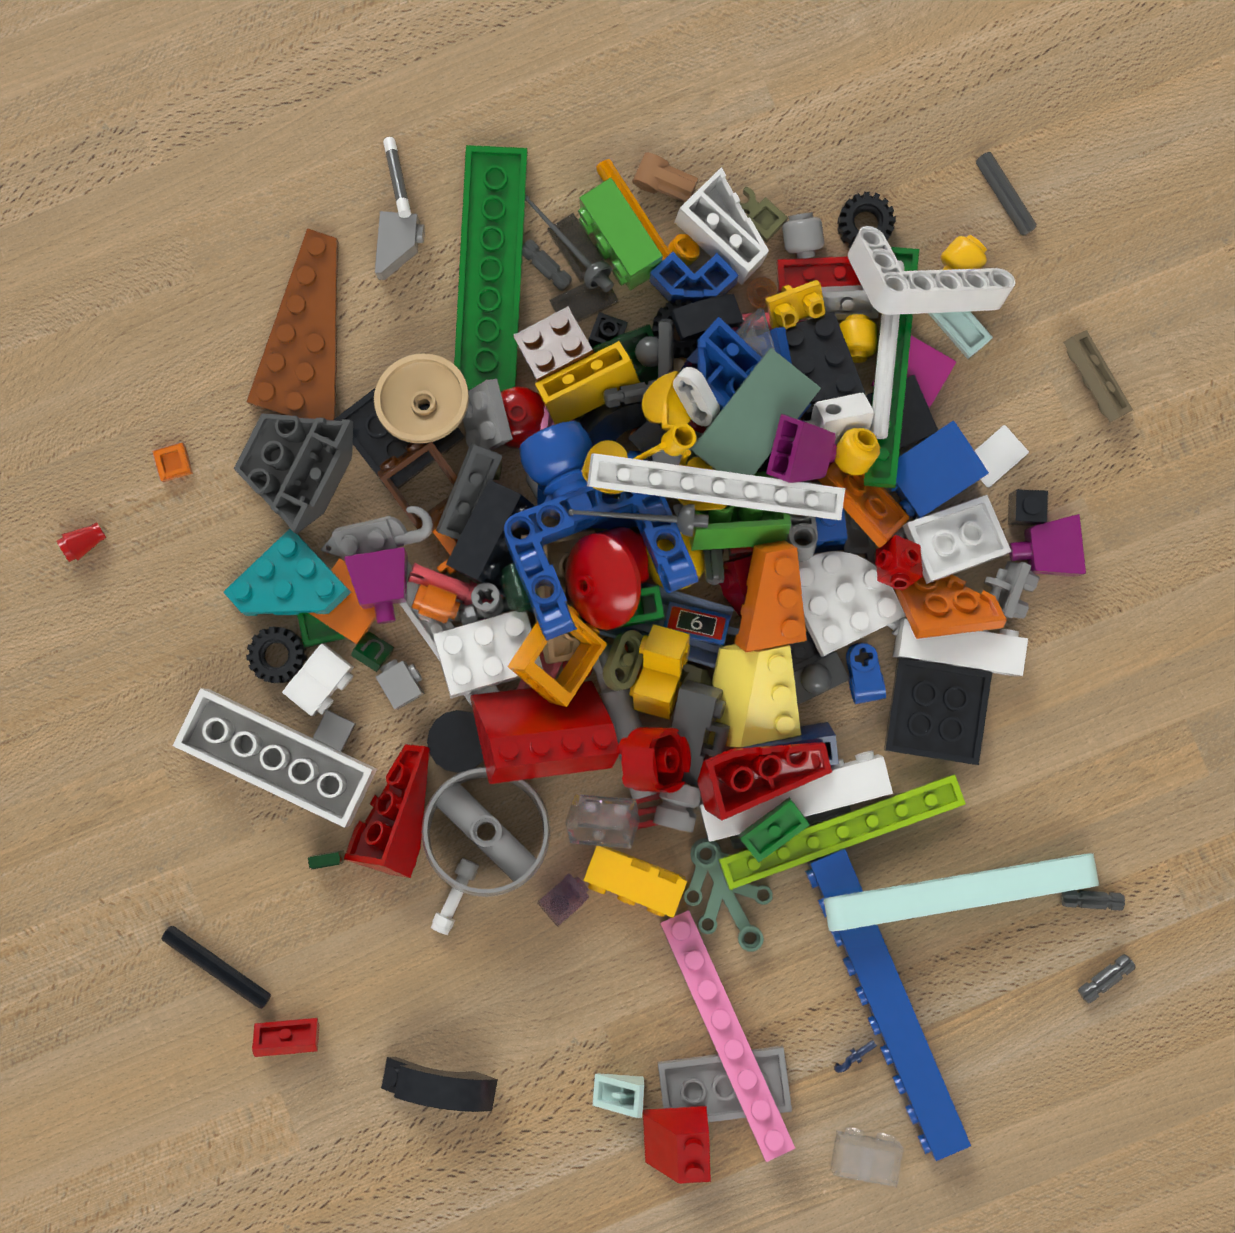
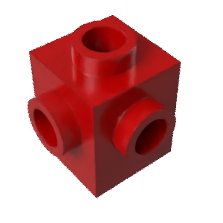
[876,535,923,591]

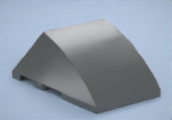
[234,413,353,534]

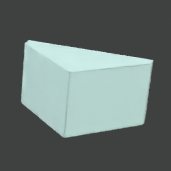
[593,1073,644,1118]

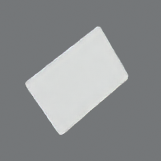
[975,425,1029,488]

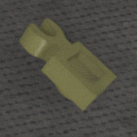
[740,187,788,243]

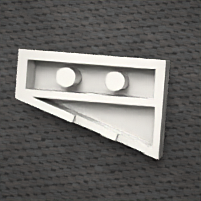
[674,167,769,285]

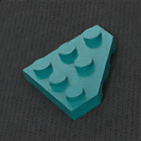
[223,529,351,616]

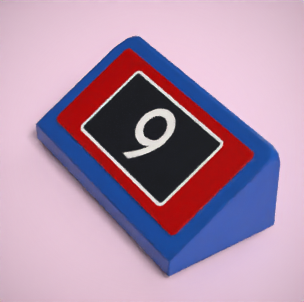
[663,602,731,646]

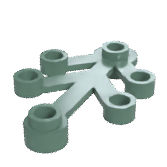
[683,838,773,952]

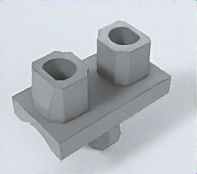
[984,561,1039,619]

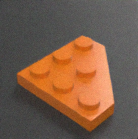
[893,575,1007,639]

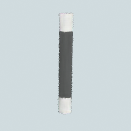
[383,137,411,218]

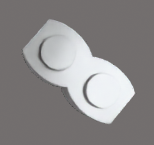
[282,644,354,716]

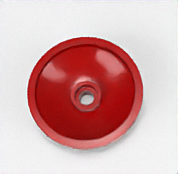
[565,533,641,630]

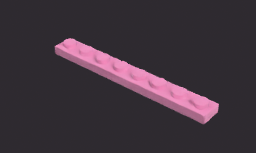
[660,910,795,1162]

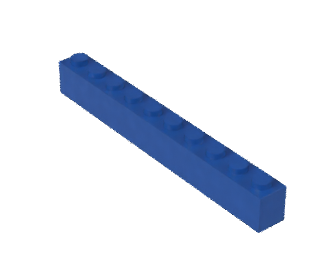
[805,849,971,1161]

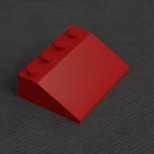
[470,681,620,784]

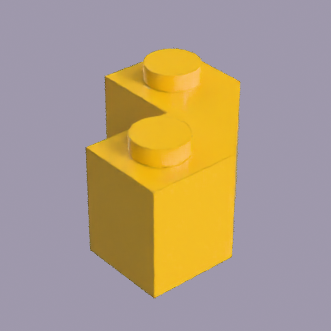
[629,624,690,720]

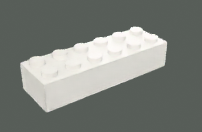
[173,688,377,828]

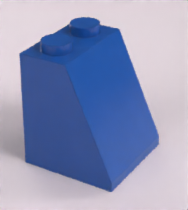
[887,420,989,520]

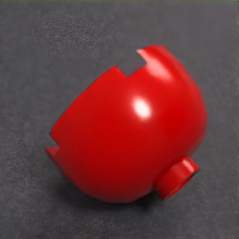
[501,386,545,449]

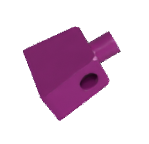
[766,414,837,483]
[1009,514,1086,577]
[344,547,408,624]

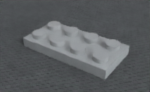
[658,1046,792,1122]

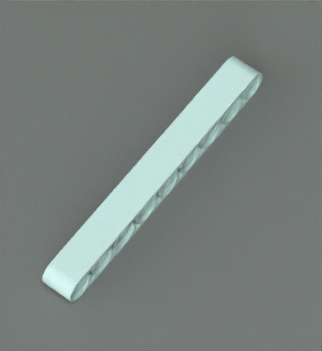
[824,853,1099,931]

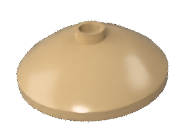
[374,353,469,443]

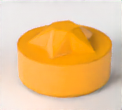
[668,234,700,266]

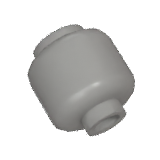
[782,212,824,259]

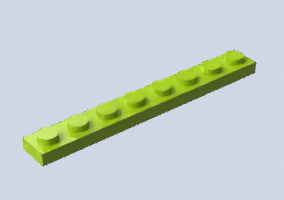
[718,774,966,890]

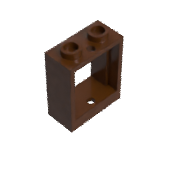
[377,442,457,533]

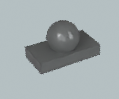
[635,319,674,378]
[794,652,850,705]

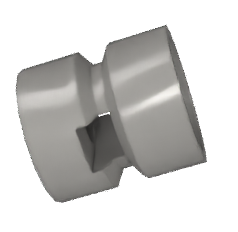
[653,784,701,832]

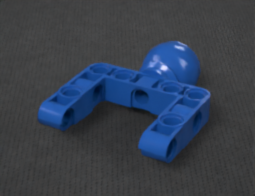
[504,421,698,641]

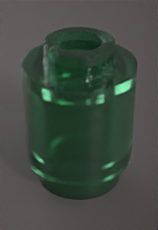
[500,563,539,612]

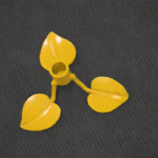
[581,371,727,511]

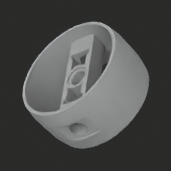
[422,767,550,897]

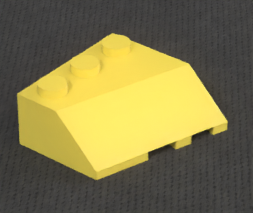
[708,644,801,748]

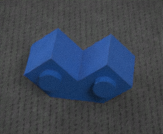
[649,252,739,304]

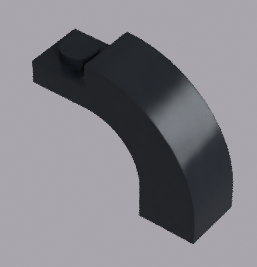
[580,402,661,446]
[381,1057,498,1112]

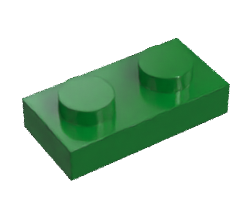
[739,797,810,863]

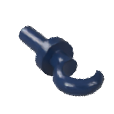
[834,1040,877,1073]

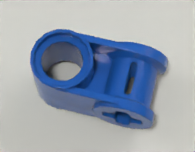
[846,643,886,704]

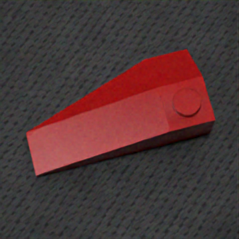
[697,742,832,821]
[344,744,430,878]

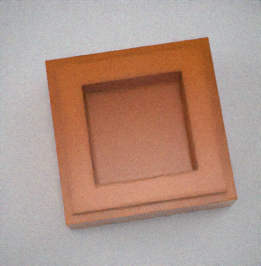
[152,443,193,482]

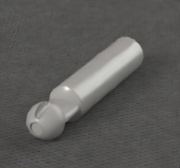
[593,644,658,800]

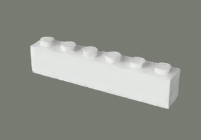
[699,751,893,842]

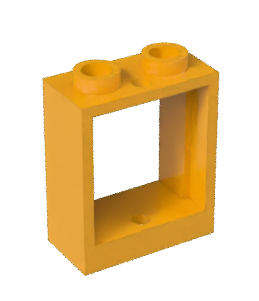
[507,605,607,707]

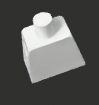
[805,393,874,445]

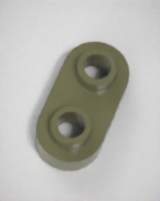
[603,630,643,691]

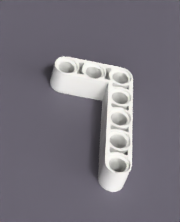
[848,226,1015,315]

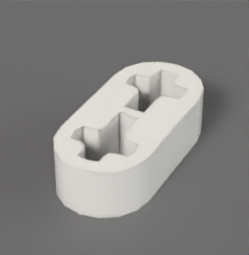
[673,367,720,426]

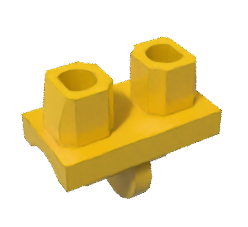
[765,280,825,329]

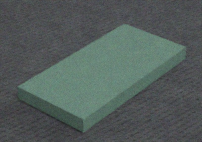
[690,348,821,475]

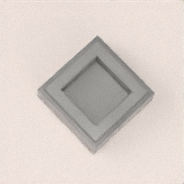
[313,710,356,752]

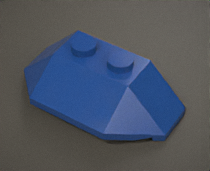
[698,317,811,419]

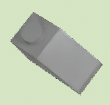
[375,211,425,280]

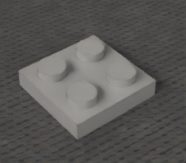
[463,379,513,451]

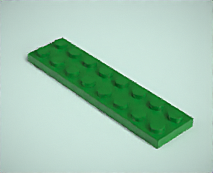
[454,145,528,392]

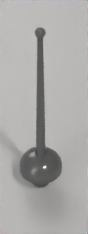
[525,195,614,292]
[568,504,709,537]

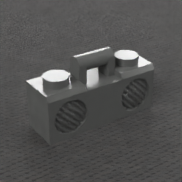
[671,680,730,786]

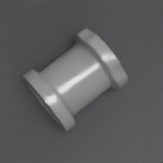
[471,583,504,619]

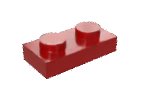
[252,1018,320,1057]

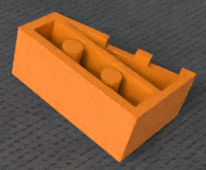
[734,540,807,652]

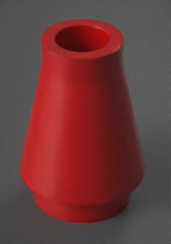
[56,522,106,562]

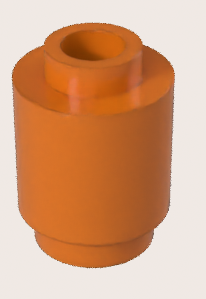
[411,584,461,624]

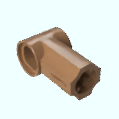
[632,152,698,203]

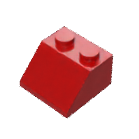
[643,1106,711,1184]

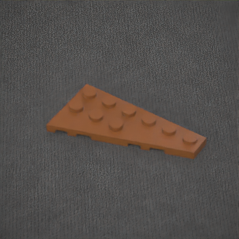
[246,228,338,420]

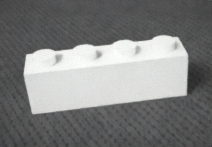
[893,618,1028,677]

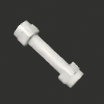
[431,858,479,935]

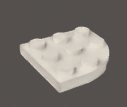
[799,551,906,657]

